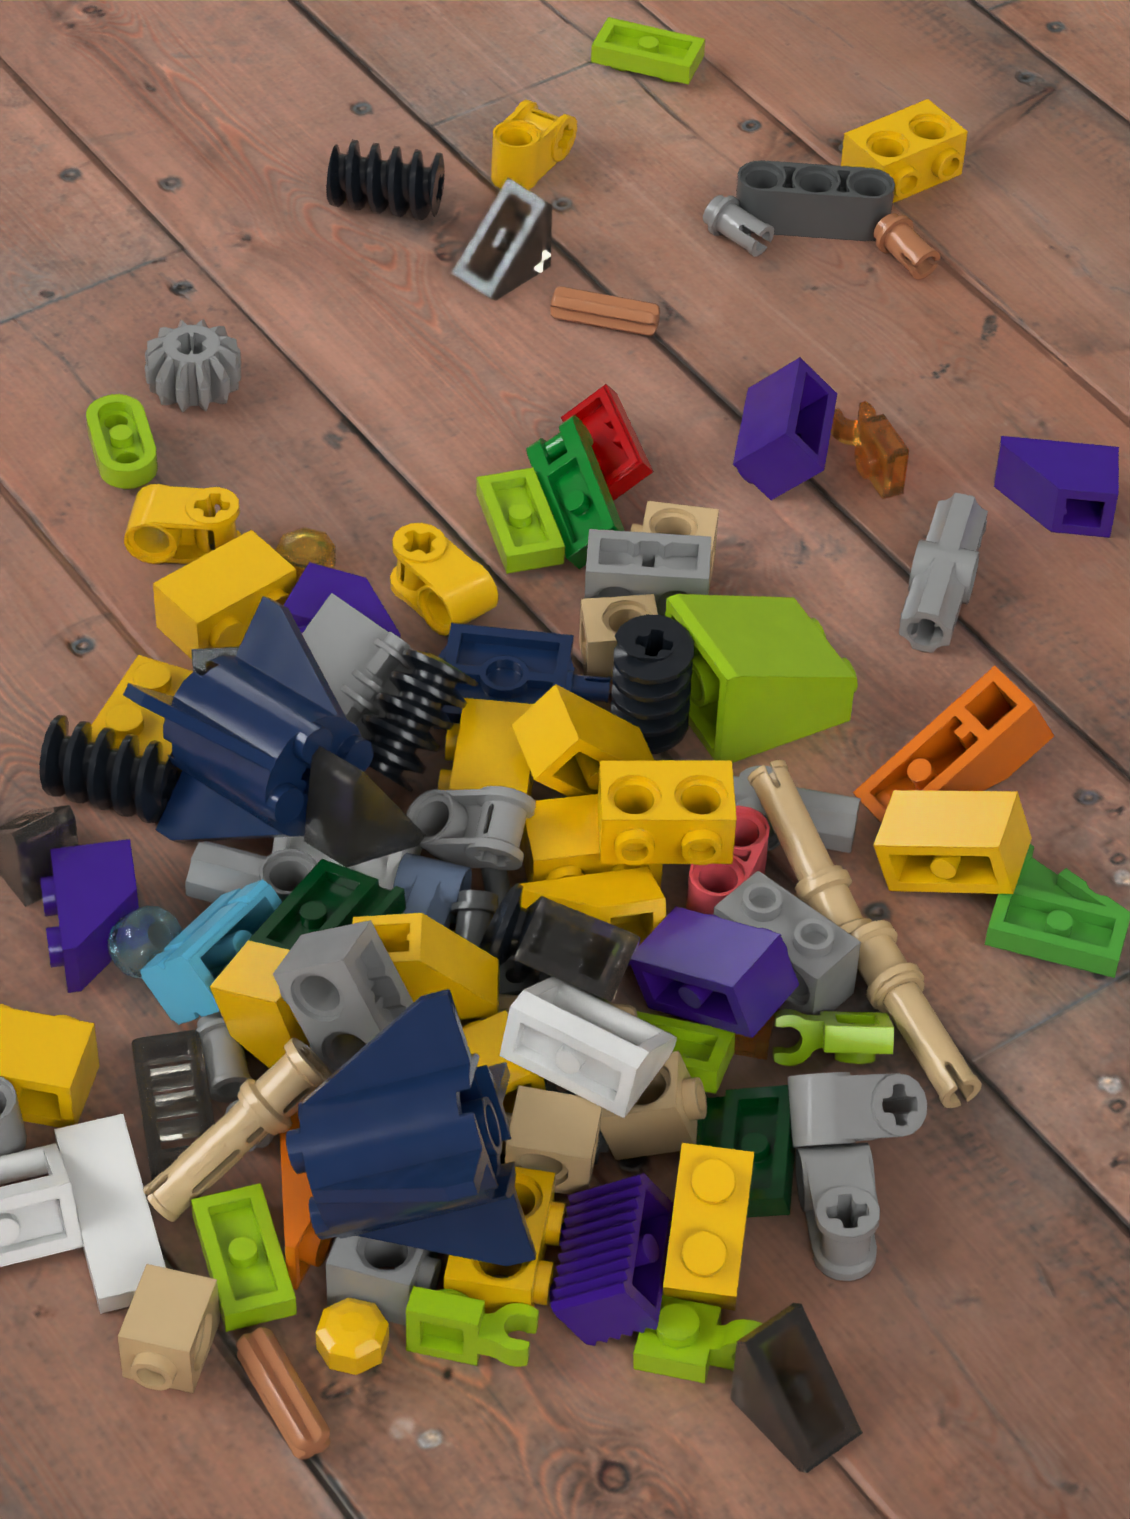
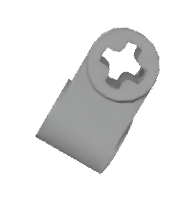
[404,786,536,870]
[788,1072,927,1148]
[795,1142,880,1281]

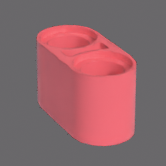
[686,806,770,914]

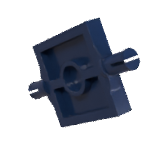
[434,623,611,730]

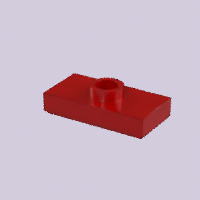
[561,384,654,501]

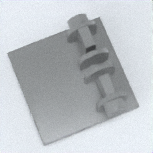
[302,593,414,739]

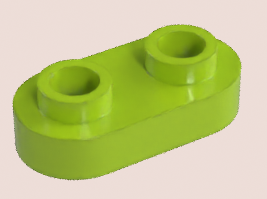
[86,394,158,489]

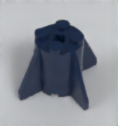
[123,596,373,843]
[286,989,537,1266]

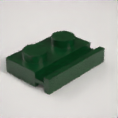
[249,859,406,950]
[696,1085,796,1218]

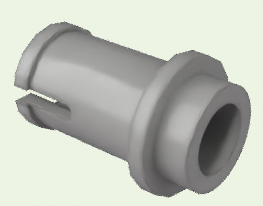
[703,195,774,257]
[193,1011,252,1103]

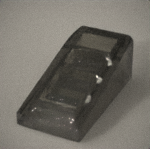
[131,1030,215,1181]

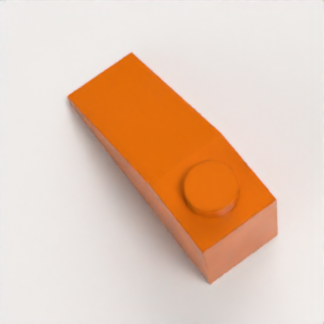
[852,665,1054,823]

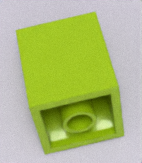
[665,594,858,763]

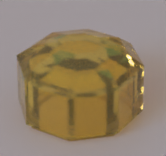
[275,527,336,582]

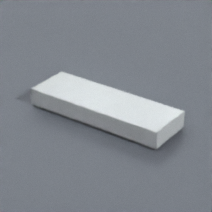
[54,1114,166,1314]

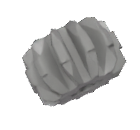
[145,319,241,412]

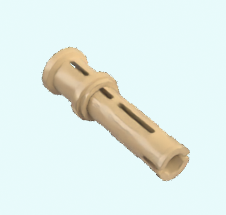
[747,760,872,934]
[850,920,982,1108]
[143,1038,332,1222]

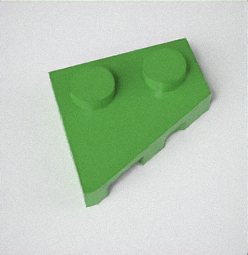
[985,844,1130,978]

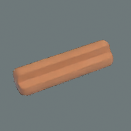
[550,286,660,337]
[236,1327,330,1460]

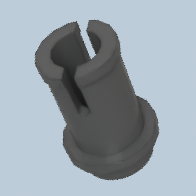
[451,890,499,954]

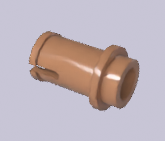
[874,213,940,280]

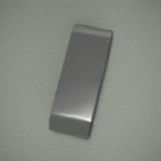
[736,160,895,241]

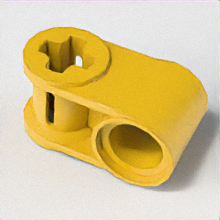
[491,99,577,192]
[124,484,242,564]
[390,523,499,636]

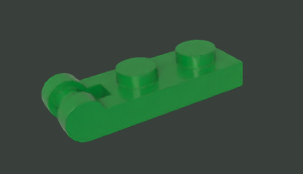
[526,416,625,569]

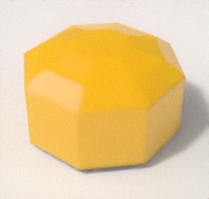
[316,1297,389,1375]

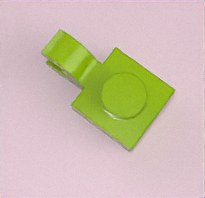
[772,1009,894,1066]
[406,1286,539,1367]
[633,1295,767,1384]

